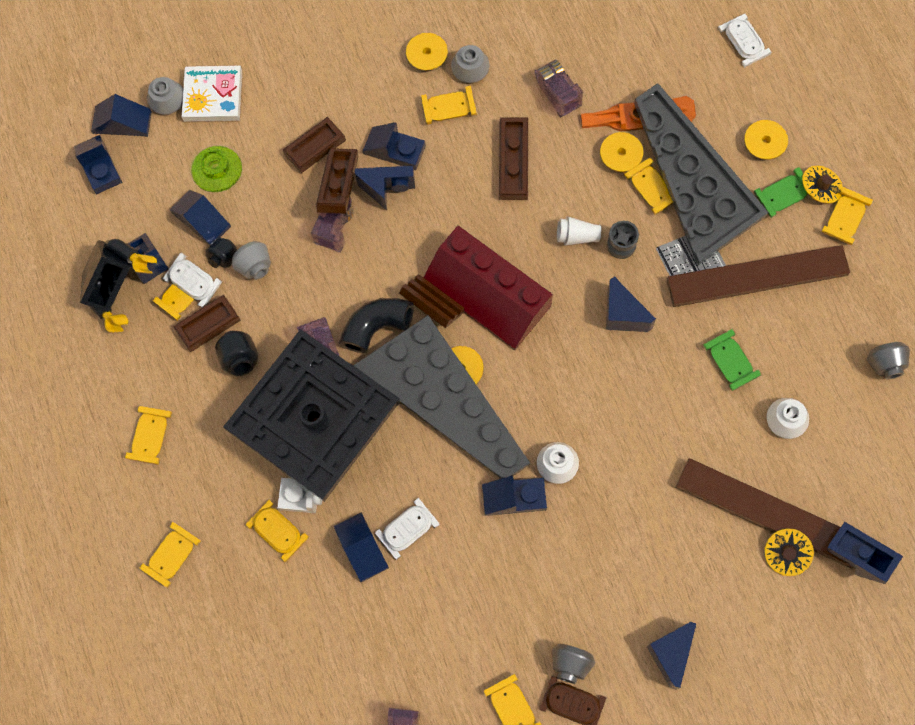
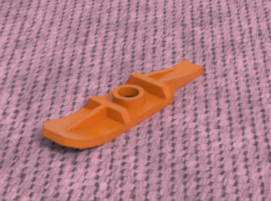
[581,96,696,131]

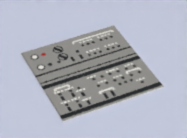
[656,235,726,276]

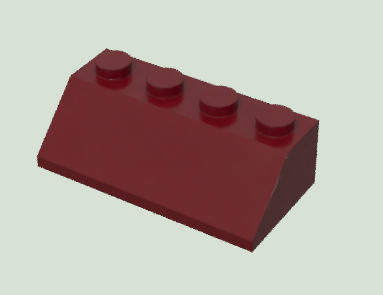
[423,225,553,350]

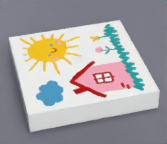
[182,66,242,122]

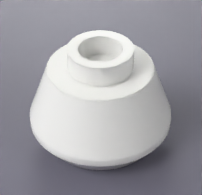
[767,398,809,439]
[537,442,579,484]

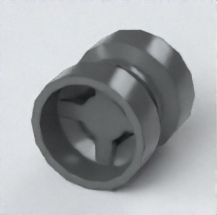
[607,220,639,259]

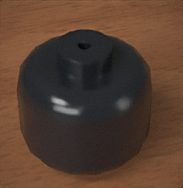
[206,238,237,268]

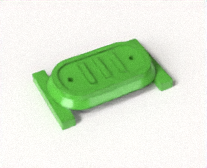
[754,167,811,218]
[703,329,762,391]

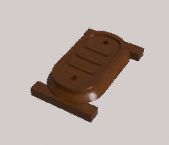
[539,676,607,725]

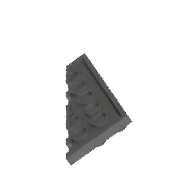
[634,83,769,266]
[353,315,530,479]

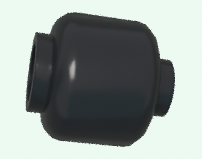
[215,331,258,376]

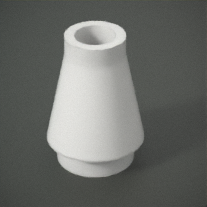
[557,216,601,246]

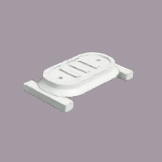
[718,14,772,68]
[162,253,222,308]
[375,498,440,560]

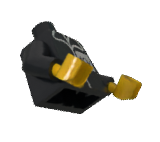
[80,239,157,333]

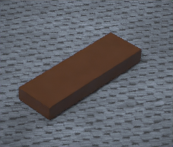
[499,117,528,200]
[316,148,358,214]

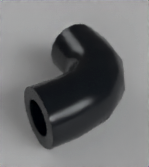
[339,298,414,353]

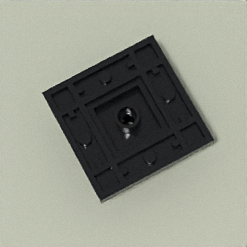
[223,329,400,502]

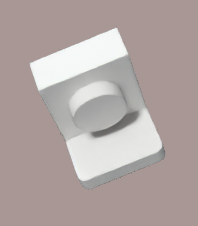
[277,478,322,513]

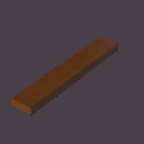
[667,245,850,307]
[676,458,853,569]

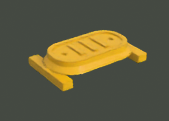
[421,85,477,124]
[624,157,673,215]
[821,187,873,246]
[152,284,194,321]
[125,406,172,465]
[245,500,309,563]
[139,522,201,588]
[484,674,541,725]

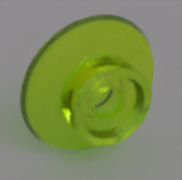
[191,146,242,192]

